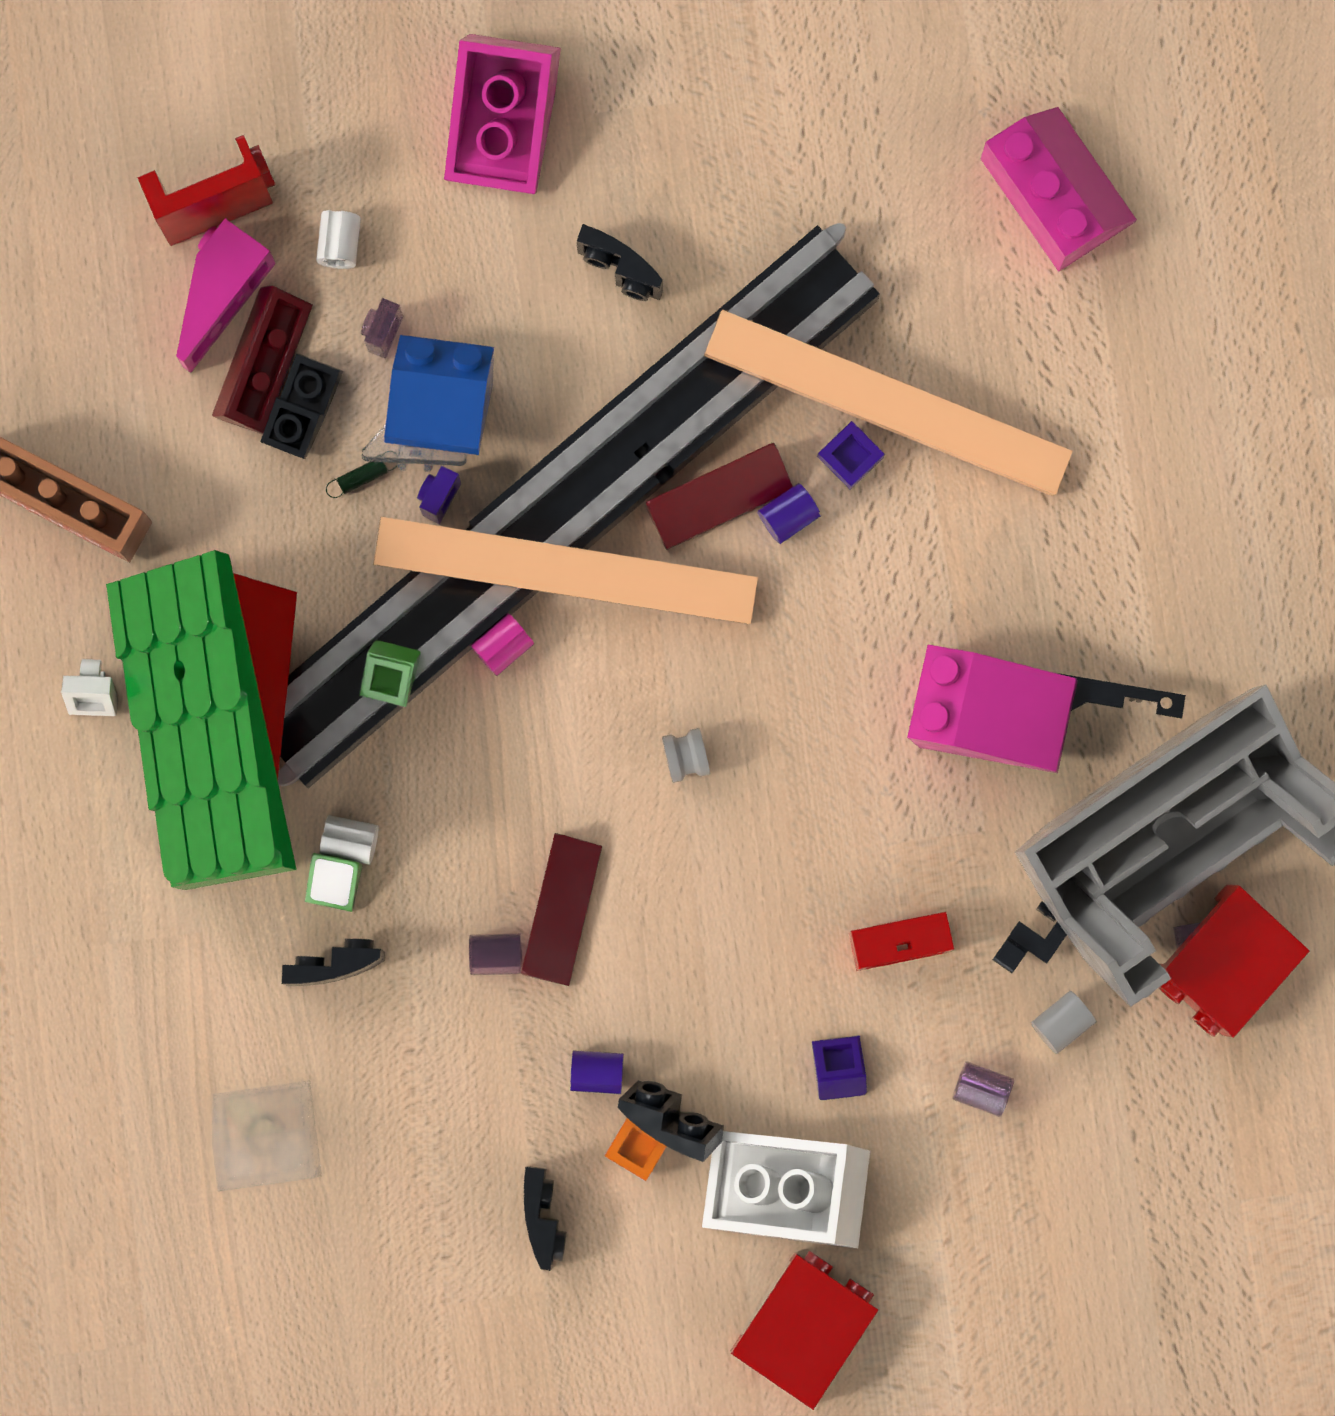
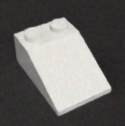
[702,1131,870,1249]

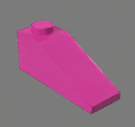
[176,218,276,373]

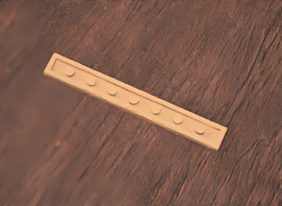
[704,310,1073,496]
[373,517,758,624]

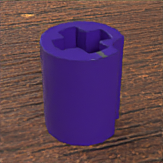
[758,483,821,544]
[570,1050,624,1094]

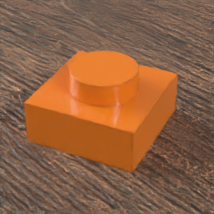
[605,1118,667,1181]

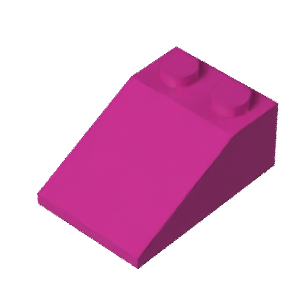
[444,34,561,194]
[907,644,1078,773]

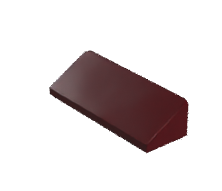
[212,285,313,434]
[646,443,793,550]
[521,833,602,986]

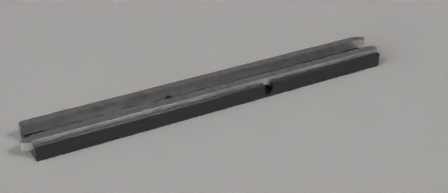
[278,223,880,788]

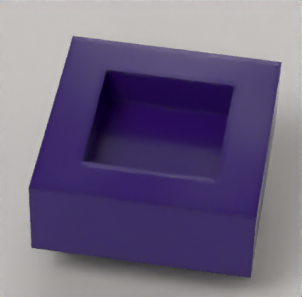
[817,421,885,490]
[417,466,462,525]

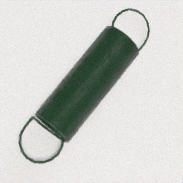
[326,453,399,498]

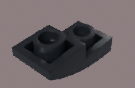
[576,224,663,301]
[260,354,343,459]
[281,939,385,986]
[618,1080,724,1162]
[524,1166,567,1271]

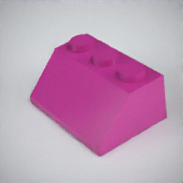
[980,107,1137,272]

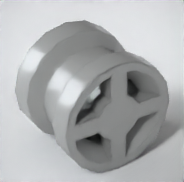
[662,728,710,783]

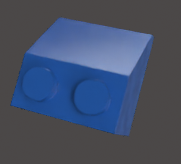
[384,335,494,455]

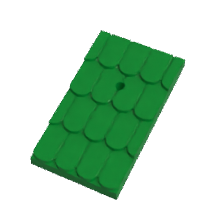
[106,550,297,890]

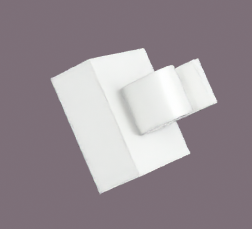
[61,659,118,716]

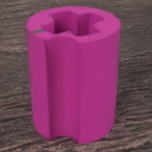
[471,613,534,676]

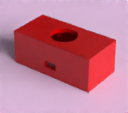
[849,912,954,971]

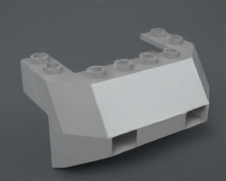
[1015,685,1335,1007]

